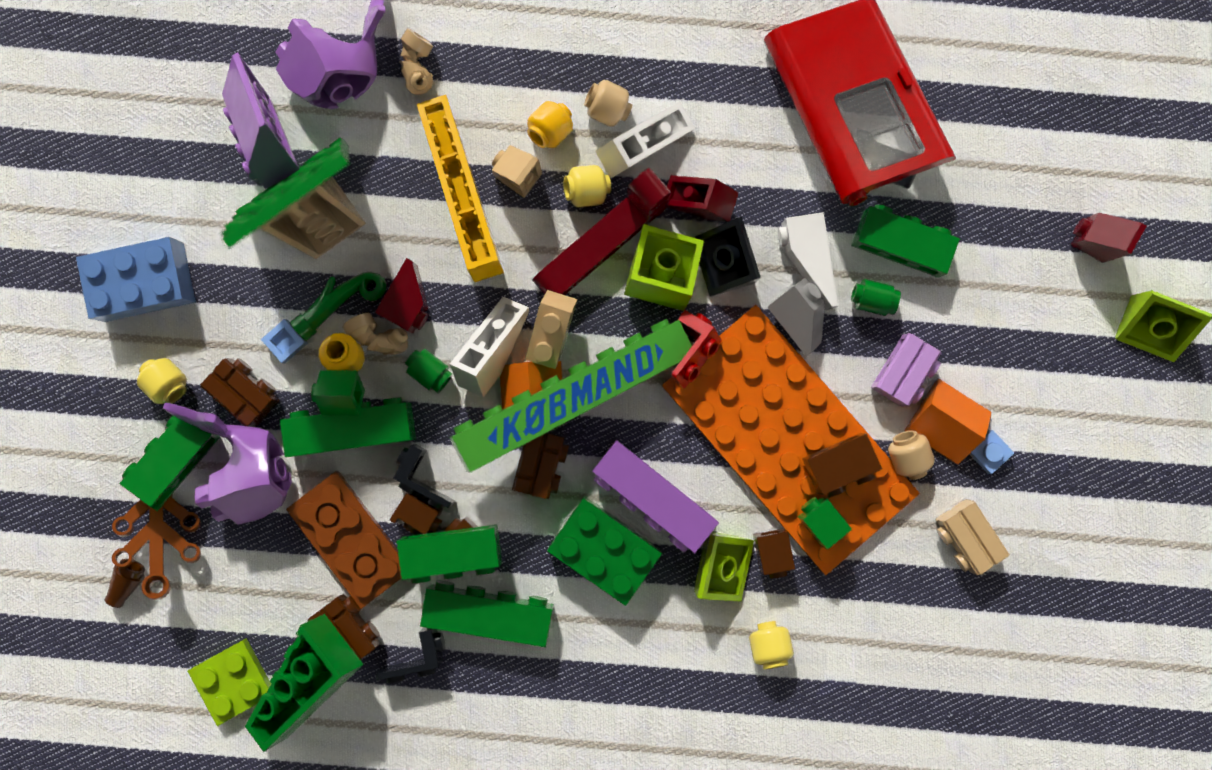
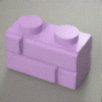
[871,333,941,407]

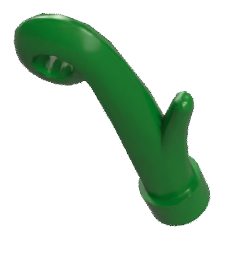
[289,272,387,341]

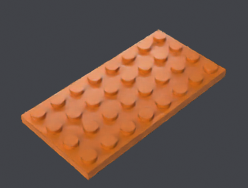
[661,304,920,575]

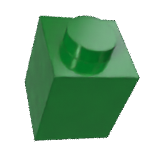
[311,370,365,415]
[798,497,852,550]

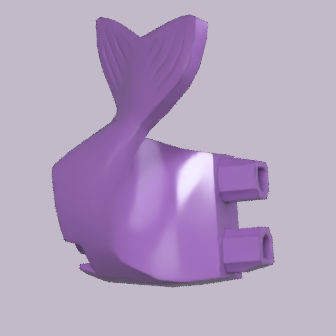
[275,0,386,109]
[163,402,292,525]

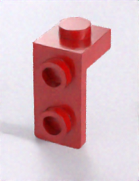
[671,310,722,389]

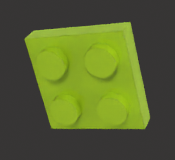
[187,638,271,726]

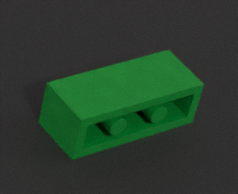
[851,205,960,278]
[119,416,220,511]
[397,524,502,584]

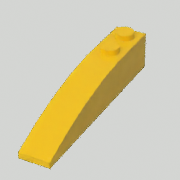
[417,94,504,283]

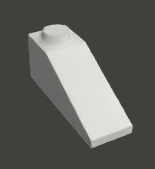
[595,102,695,178]
[778,212,838,310]
[450,297,529,397]

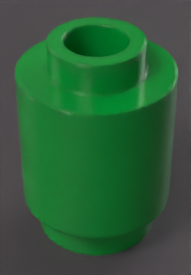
[851,279,901,316]
[405,349,453,394]

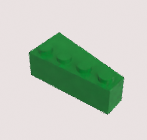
[245,614,363,752]

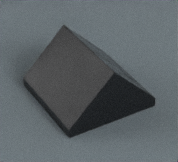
[693,217,761,297]

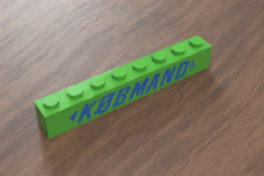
[449,319,692,473]

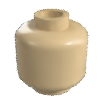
[584,80,632,127]
[888,431,935,480]

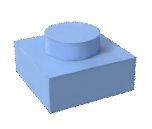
[261,319,308,364]
[970,430,1014,474]

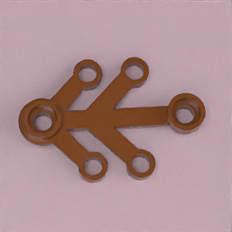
[112,494,201,600]

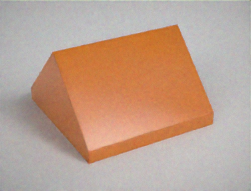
[500,361,562,409]
[904,379,992,464]

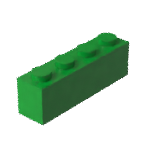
[280,397,416,458]
[420,580,554,647]

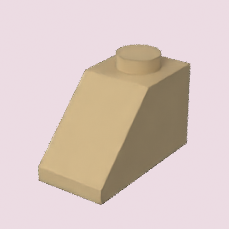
[492,145,542,198]

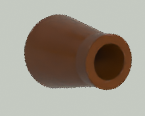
[104,559,145,608]

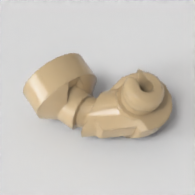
[400,28,434,95]
[343,313,408,355]

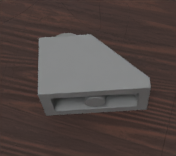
[768,277,825,356]

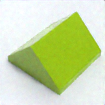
[1115,290,1212,362]
[694,531,754,602]

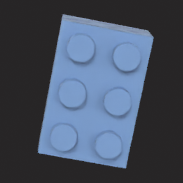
[76,237,196,322]

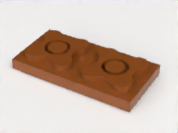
[286,471,401,609]

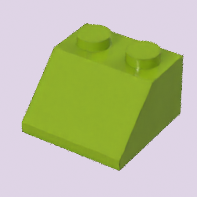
[624,224,704,311]

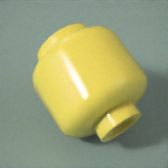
[563,165,611,207]
[137,358,187,404]
[749,621,794,670]

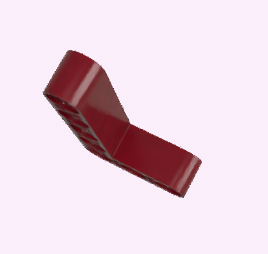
[532,168,672,295]

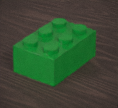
[547,496,662,606]

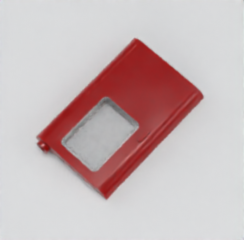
[764,0,956,206]

